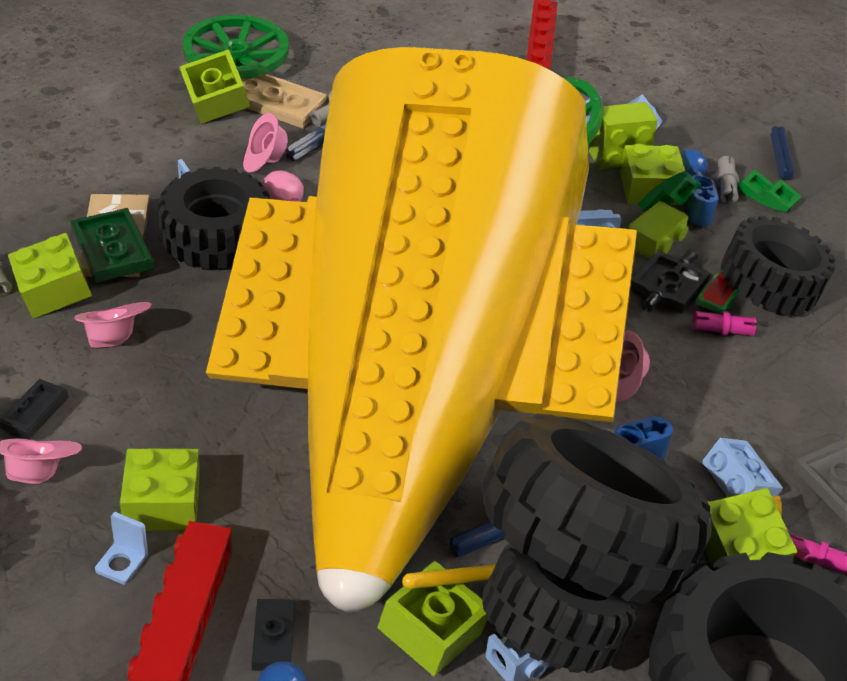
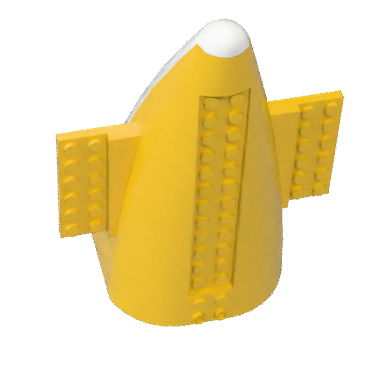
[206,47,637,613]

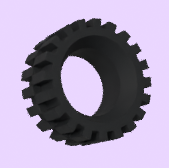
[720,216,836,315]

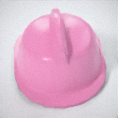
[243,113,288,173]
[74,302,152,348]
[616,330,650,403]
[0,439,82,484]

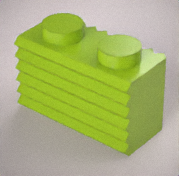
[628,200,688,259]

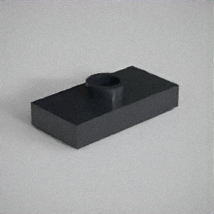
[0,379,69,440]
[252,599,295,671]

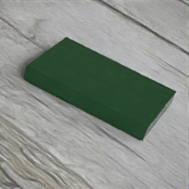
[70,208,155,283]

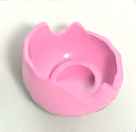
[262,171,304,201]

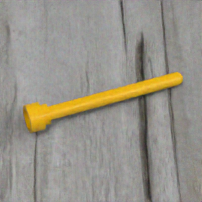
[402,564,496,589]

